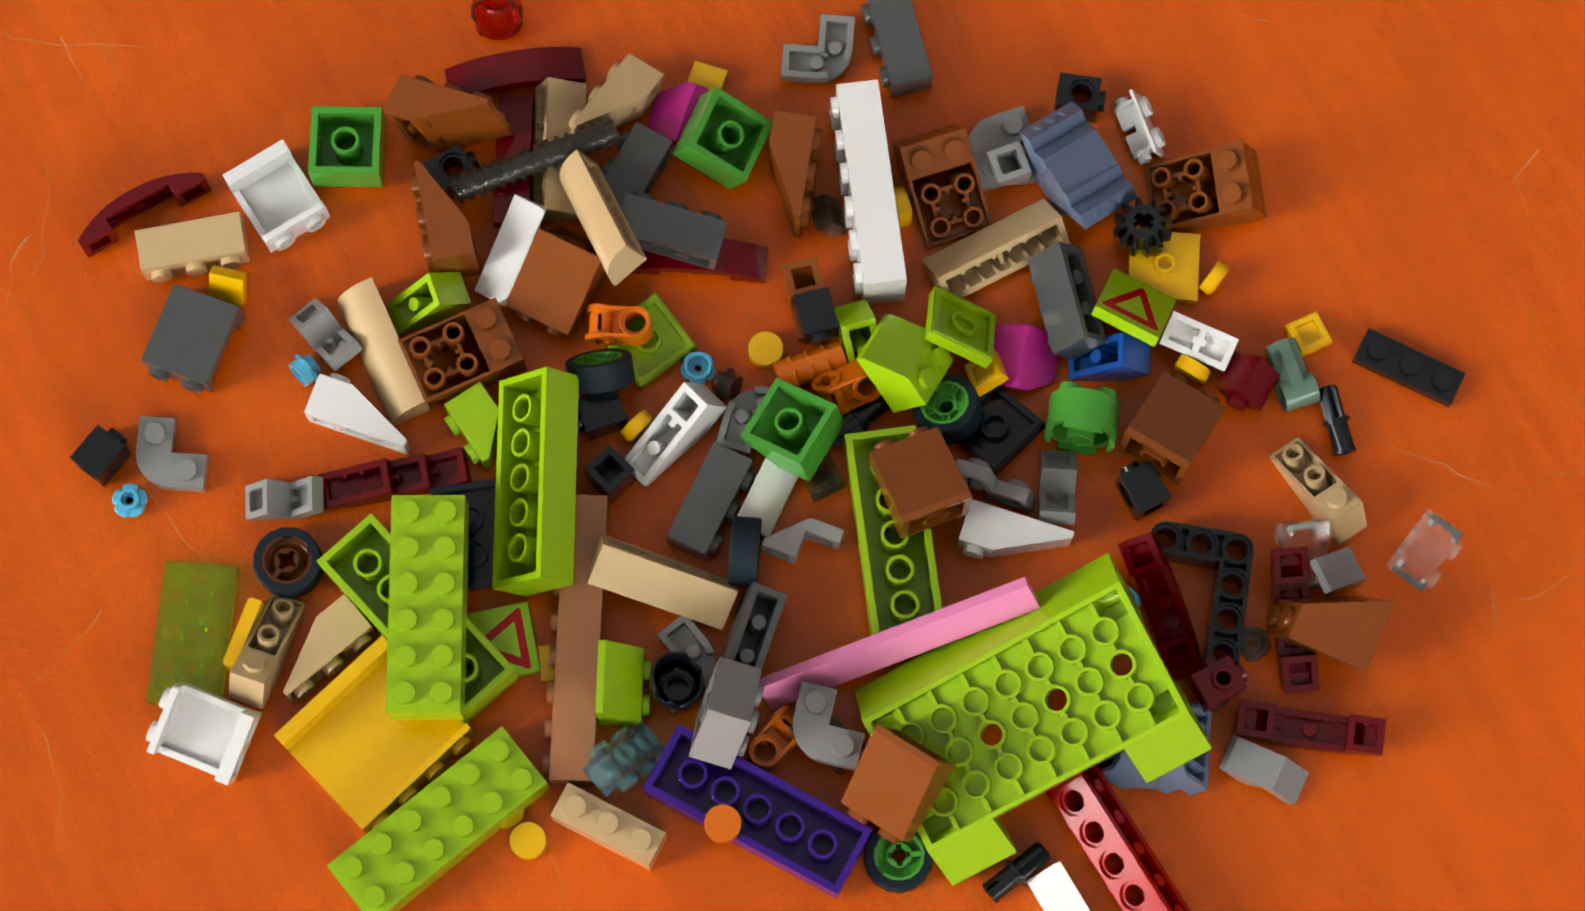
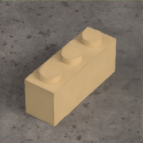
[135,211,251,283]
[551,783,667,871]

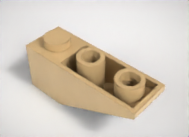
[568,53,664,145]
[1269,437,1367,546]
[229,594,306,710]
[283,594,376,702]

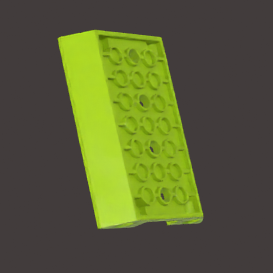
[855,552,1213,886]

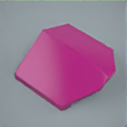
[647,82,708,147]
[994,324,1059,391]

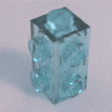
[583,721,665,797]

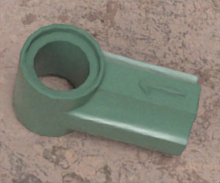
[1265,338,1320,412]

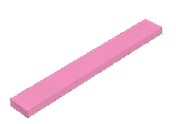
[759,577,1040,710]

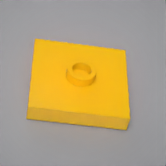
[1127,232,1201,304]

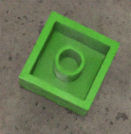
[672,87,773,190]
[308,106,387,187]

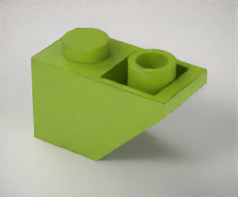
[444,381,498,470]

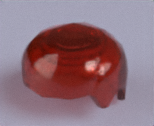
[471,0,523,40]

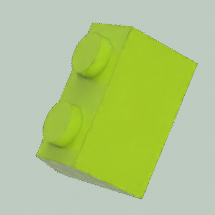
[856,313,954,413]
[595,640,652,726]

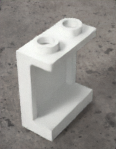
[222,139,330,253]
[146,681,262,786]

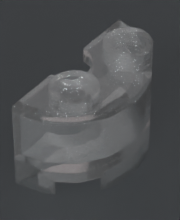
[1386,508,1464,591]
[1274,518,1330,588]

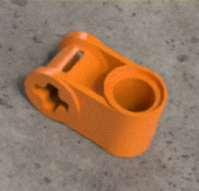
[584,303,654,346]
[811,359,881,416]
[748,703,798,773]

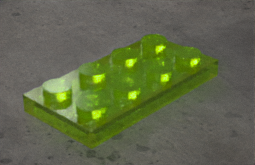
[146,560,239,705]

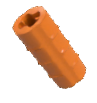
[772,341,848,388]

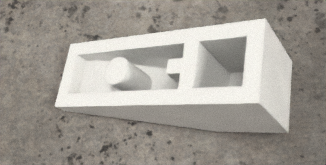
[304,373,411,455]
[624,382,727,486]
[957,499,1075,559]

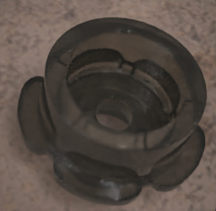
[712,368,743,401]
[1240,627,1271,662]

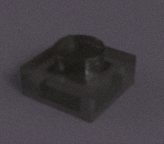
[812,194,846,238]
[803,453,847,502]

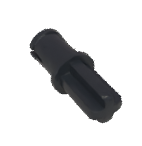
[1319,385,1356,457]
[832,395,891,448]
[982,842,1050,903]

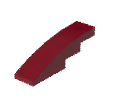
[494,94,534,227]
[318,447,471,510]

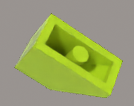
[387,272,471,336]
[834,299,877,383]

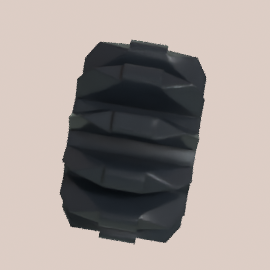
[1113,196,1173,258]

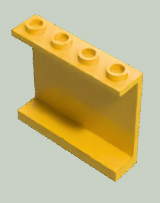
[274,635,474,834]

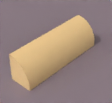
[531,77,586,221]
[559,149,647,286]
[922,198,1070,298]
[337,277,430,426]
[587,534,738,630]

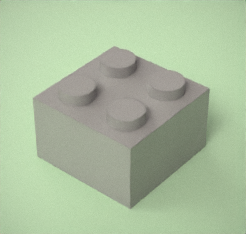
[688,656,765,769]

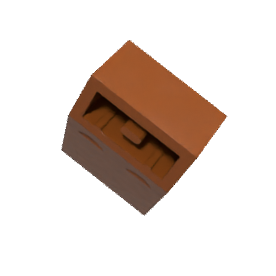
[383,74,515,150]
[769,110,822,238]
[892,123,992,248]
[1145,141,1266,232]
[410,161,481,278]
[398,297,527,404]

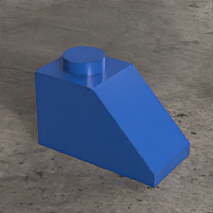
[1068,332,1151,381]

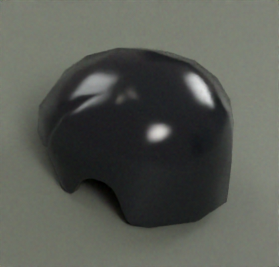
[649,652,705,711]

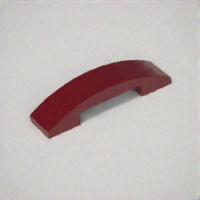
[445,47,586,94]
[78,173,211,257]
[631,239,768,283]
[1118,531,1202,678]
[1271,546,1320,693]
[1235,699,1386,756]

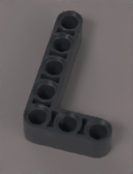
[1151,521,1254,711]

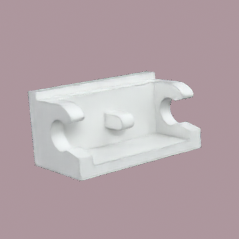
[1159,311,1239,372]

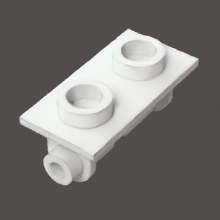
[1114,89,1166,165]

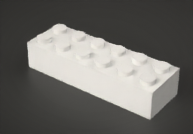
[829,79,907,304]

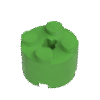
[1044,381,1121,455]

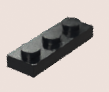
[1352,328,1466,408]

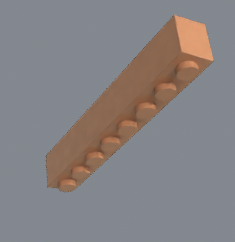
[543,494,609,787]

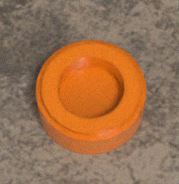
[704,804,741,843]

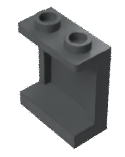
[141,284,245,394]

